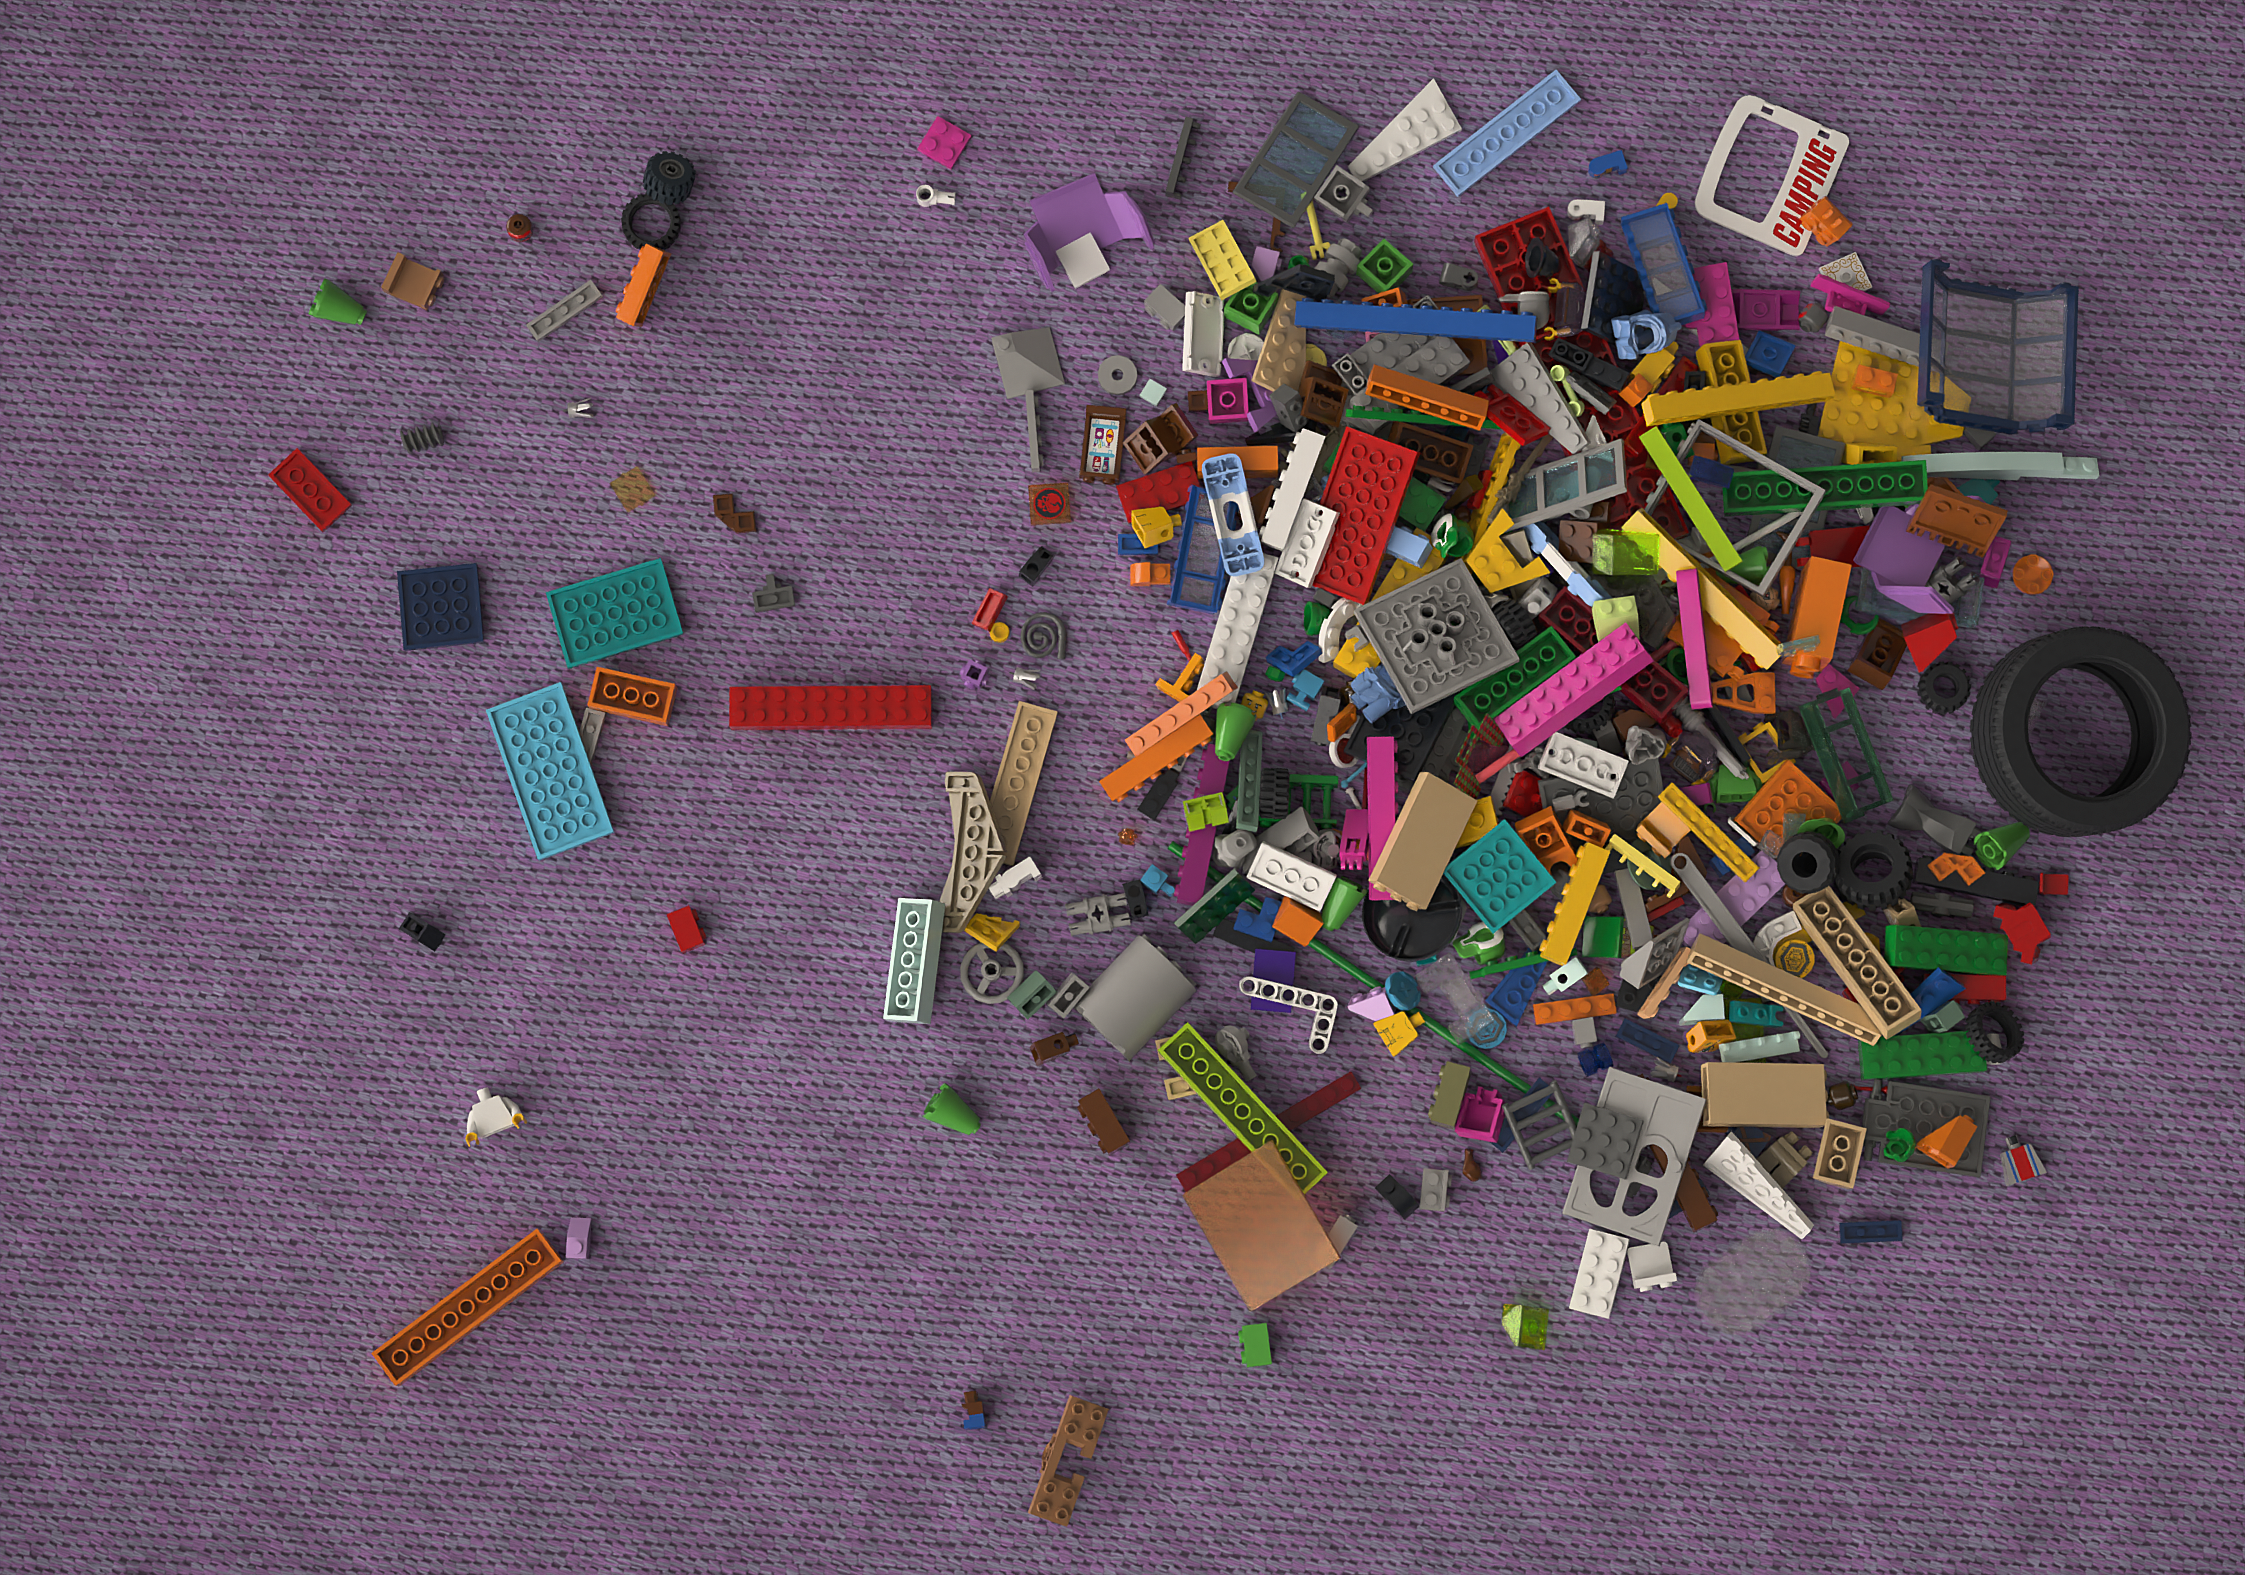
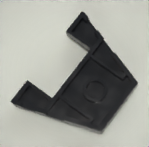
[1253,264,1335,302]

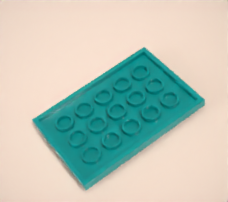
[546,558,684,669]

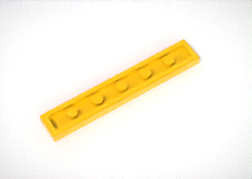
[1658,782,1759,883]

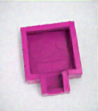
[1454,1087,1506,1143]

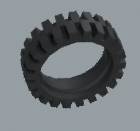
[621,192,681,249]
[1565,692,1615,734]
[1965,1001,2025,1064]

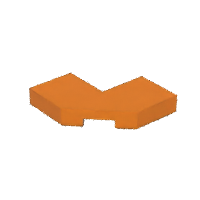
[1927,853,1985,886]

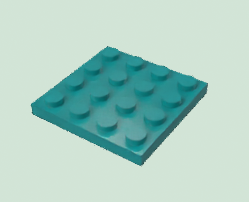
[1444,819,1556,933]

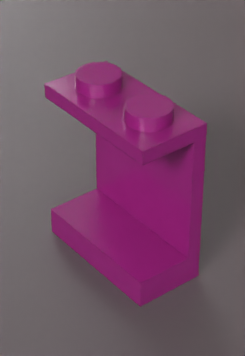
[1978,536,2012,589]

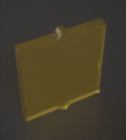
[609,466,656,512]

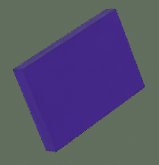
[1250,949,1296,1013]

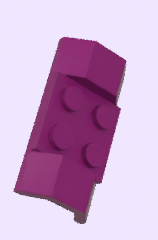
[1731,289,1800,331]

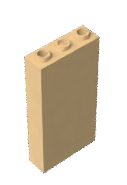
[1368,772,1477,911]
[1701,1062,1829,1128]

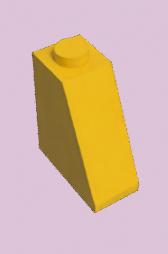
[1841,442,1897,465]

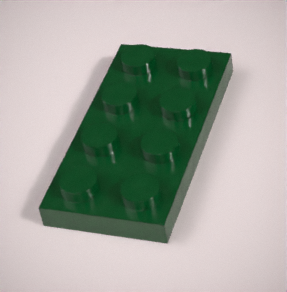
[1174,869,1255,944]

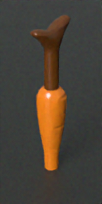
[1776,531,1795,614]

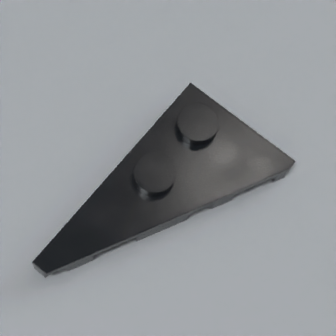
[1245,419,1317,446]

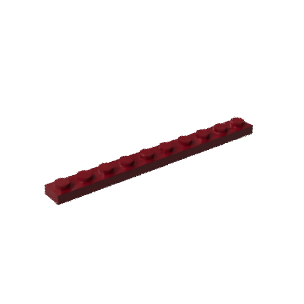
[1176,1071,1361,1193]

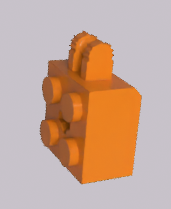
[1799,196,1853,247]

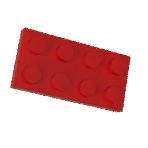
[268,448,352,532]
[1116,461,1204,524]

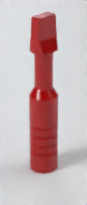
[1171,630,1192,661]

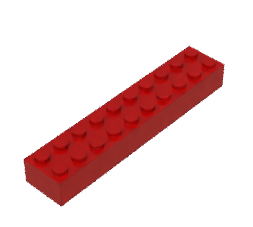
[729,685,932,730]

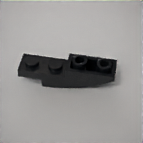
[1548,338,1630,392]

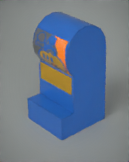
[1588,150,1628,179]

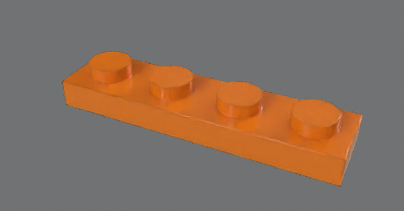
[1533,993,1617,1025]

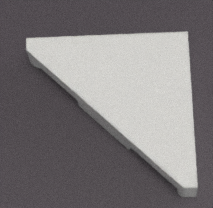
[1581,415,1614,464]

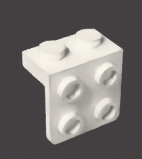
[1627,1242,1677,1292]

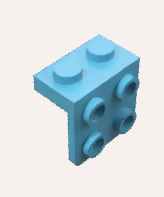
[1678,964,1725,996]

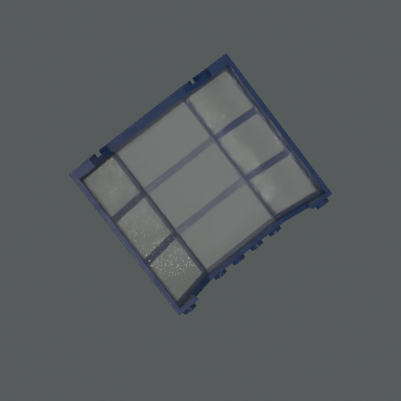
[1917,259,2079,435]

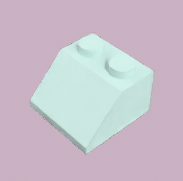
[1679,993,1725,1026]

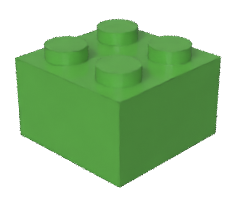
[1356,239,1413,293]
[1224,282,1279,335]
[1238,1323,1272,1368]

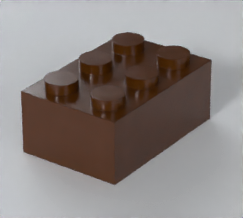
[1077,1088,1130,1156]

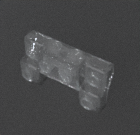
[1415,953,1495,1045]

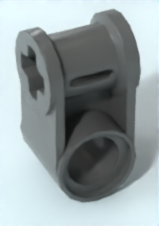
[1439,263,1478,291]

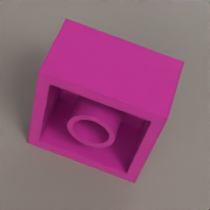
[1207,378,1249,424]

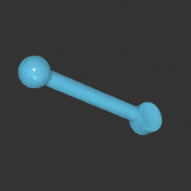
[1341,762,1367,788]

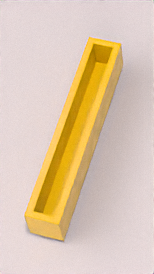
[1539,842,1610,966]

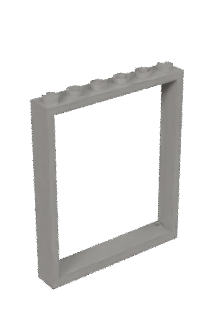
[1645,419,1826,598]

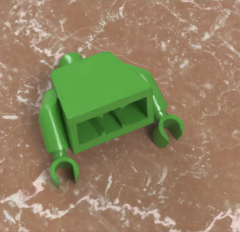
[1704,765,1762,813]

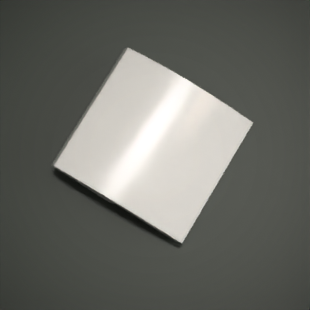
[1056,233,1110,289]

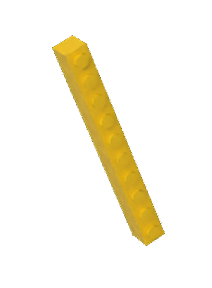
[1641,371,1836,426]
[1621,508,1787,670]

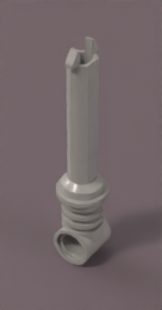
[1673,697,1750,780]

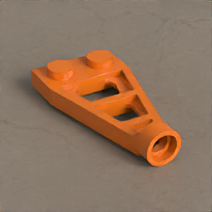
[1711,672,1776,714]

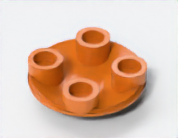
[2012,554,2054,595]

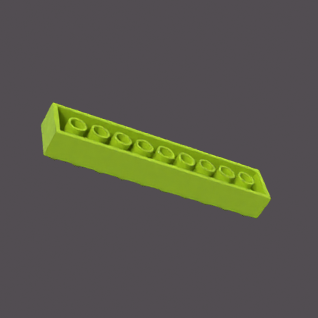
[1158,1022,1328,1202]

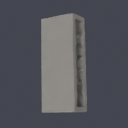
[1242,806,1320,874]

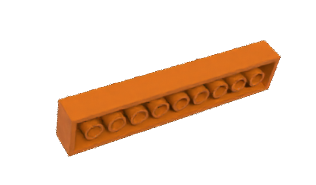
[371,1228,564,1387]

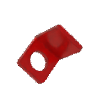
[2040,872,2069,895]

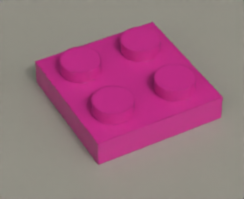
[917,116,972,170]

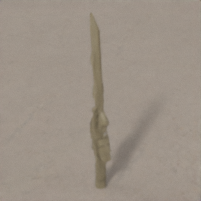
[1487,434,1553,524]

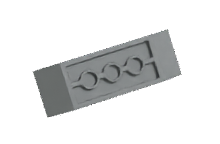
[1332,295,1439,395]

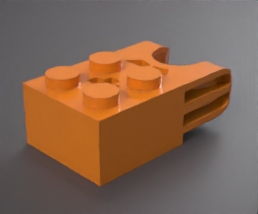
[1515,806,1578,876]

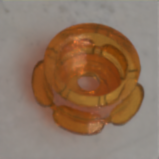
[1118,828,1138,845]

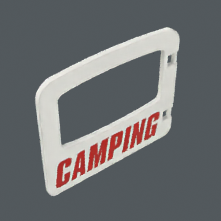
[1695,95,1849,257]

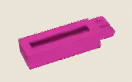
[1339,809,1368,870]

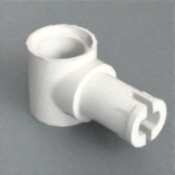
[916,185,956,207]

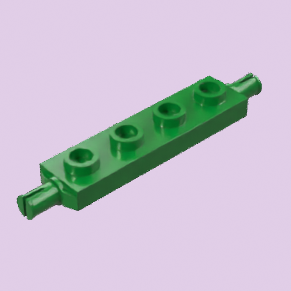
[1469,947,1578,980]

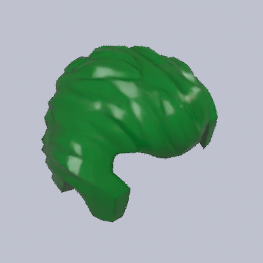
[1884,1128,1916,1162]

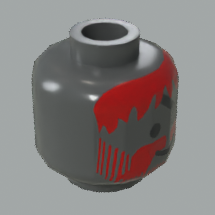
[1798,303,1828,333]

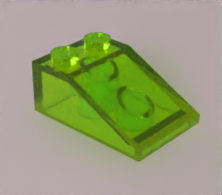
[1592,529,1659,575]

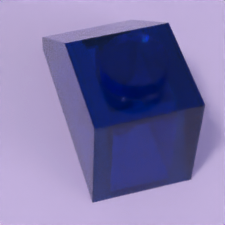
[1689,455,1735,489]

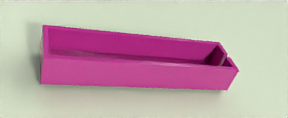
[1494,622,1654,757]

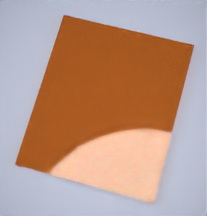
[1182,1140,1341,1312]

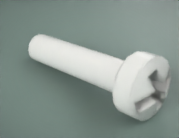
[1345,787,1362,809]

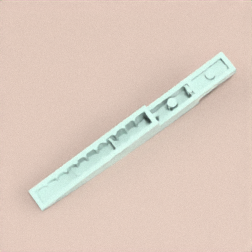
[1901,452,2099,480]

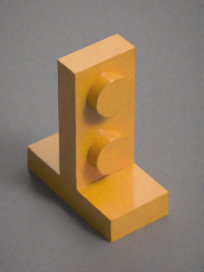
[1155,653,1205,702]

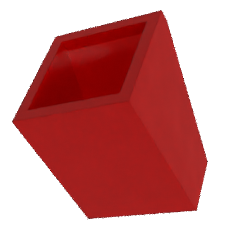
[1901,613,1959,673]

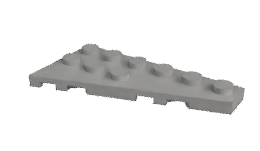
[1491,342,1591,454]

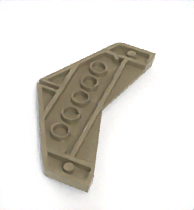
[939,772,1007,933]

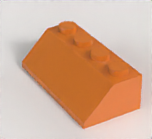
[616,244,672,327]

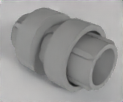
[1315,238,1362,298]

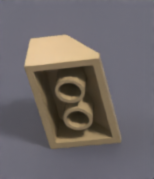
[1813,1118,1867,1189]

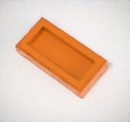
[1327,703,1357,742]

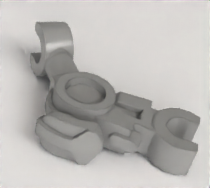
[1507,747,1553,780]

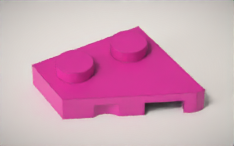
[1815,664,1860,719]

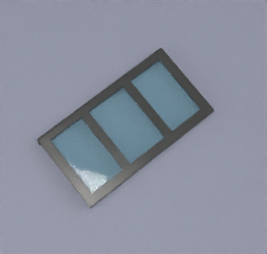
[1233,92,1359,228]
[1743,426,1846,570]

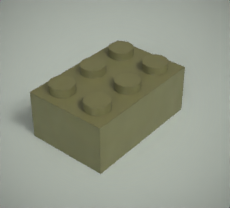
[1428,1061,1472,1130]

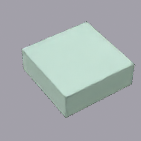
[1140,379,1167,407]

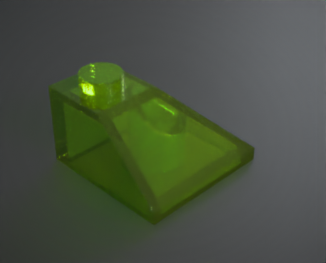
[1501,1304,1549,1350]

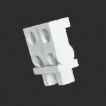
[989,857,1043,899]

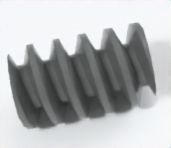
[400,421,444,454]

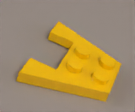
[1465,508,1551,593]

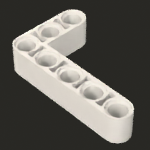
[1239,976,1338,1054]

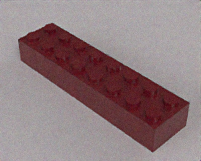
[1538,586,1689,725]

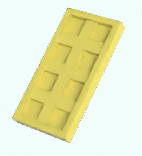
[1188,220,1257,301]

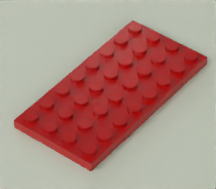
[1296,426,1420,605]

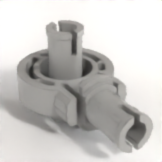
[1310,829,1342,871]
[1215,1025,1257,1081]

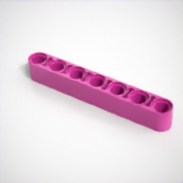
[1676,568,1713,710]

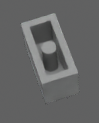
[1144,284,1185,332]
[1046,972,1090,1018]

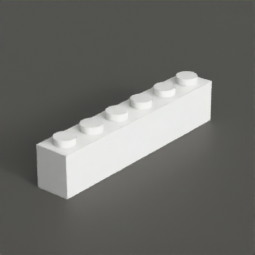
[1258,428,1325,551]

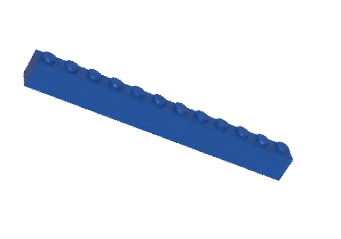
[1294,298,1538,343]

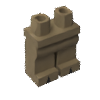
[1756,1131,1813,1189]

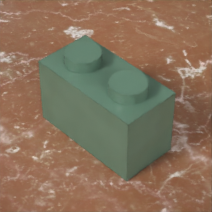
[1007,970,1057,1020]
[1921,1000,1965,1034]

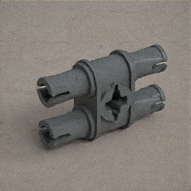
[1925,556,1980,605]

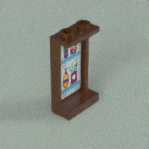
[1079,405,1127,485]

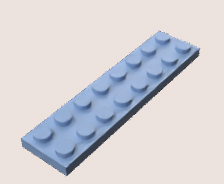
[1433,70,1581,197]

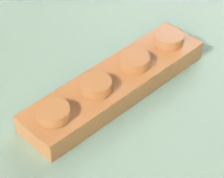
[1637,947,1691,1019]

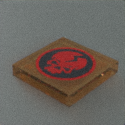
[1028,483,1071,526]

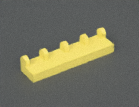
[1605,834,1680,898]

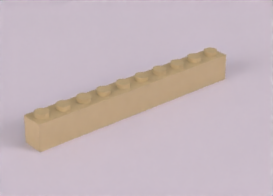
[1687,933,1882,1046]

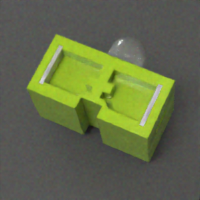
[1183,792,1229,832]

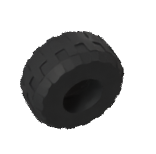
[1777,832,1840,894]

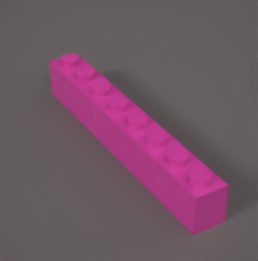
[1367,737,1398,900]

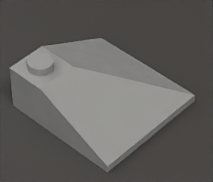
[991,327,1065,399]
[1619,918,1690,989]

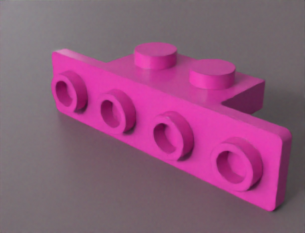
[1811,274,1890,316]

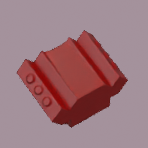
[1993,902,2051,965]

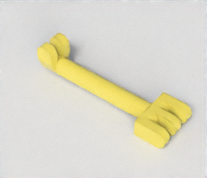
[1300,192,1330,260]

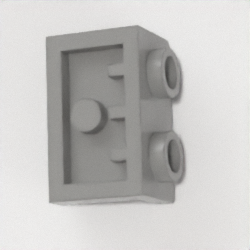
[1419,1168,1452,1212]

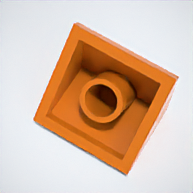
[1272,896,1323,947]

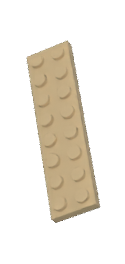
[990,701,1058,866]

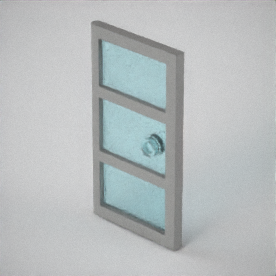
[1502,438,1627,533]

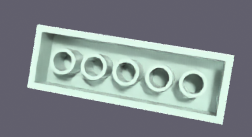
[883,898,945,1024]

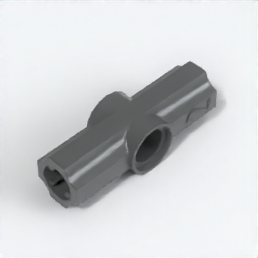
[1910,892,1974,918]

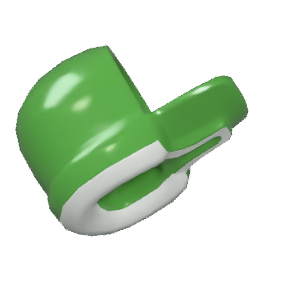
[1452,922,1506,965]

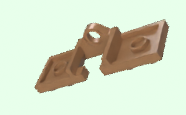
[1028,1395,1109,1527]

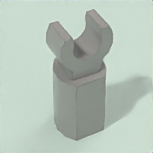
[1552,790,1589,813]

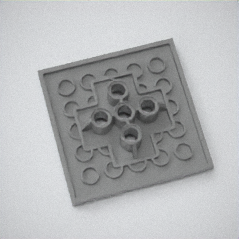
[1354,558,1519,714]

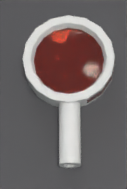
[1329,715,1361,768]

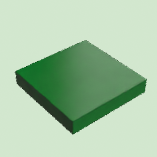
[1582,917,1624,958]

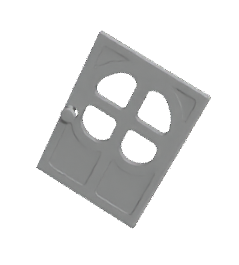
[1562,1067,1707,1246]

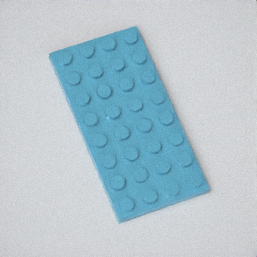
[486,682,615,861]

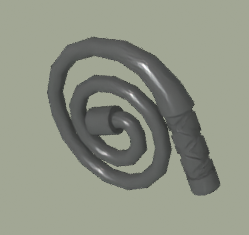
[1021,612,1067,660]

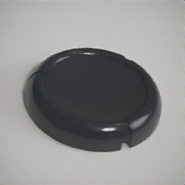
[1362,873,1462,962]

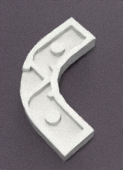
[1319,597,1369,663]
[1753,911,1802,967]

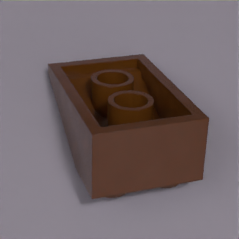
[1847,618,1907,690]

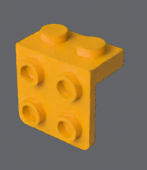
[1636,802,1691,858]

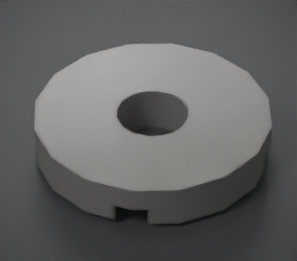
[1098,355,1137,395]

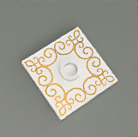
[1819,252,1872,292]

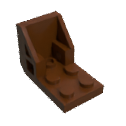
[1645,836,1707,914]

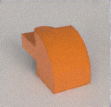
[1130,562,1170,586]

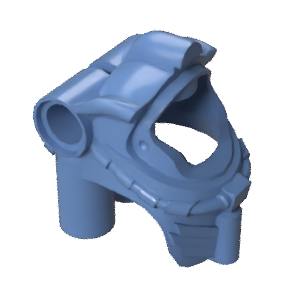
[1611,310,1682,360]
[1350,664,1406,723]

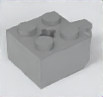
[1314,165,1373,223]

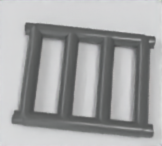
[1502,1080,1577,1170]

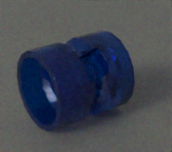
[1577,1042,1614,1077]

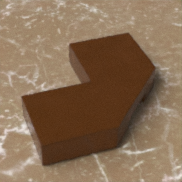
[713,493,756,534]

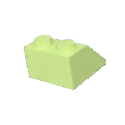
[1592,595,1640,642]

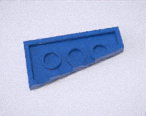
[1485,947,1548,1027]
[1895,967,1966,1036]

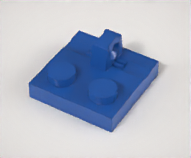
[1745,330,1796,378]

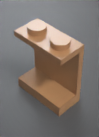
[381,252,444,310]

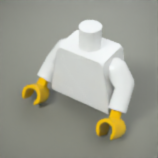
[465,1087,527,1147]

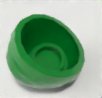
[1304,601,1331,636]

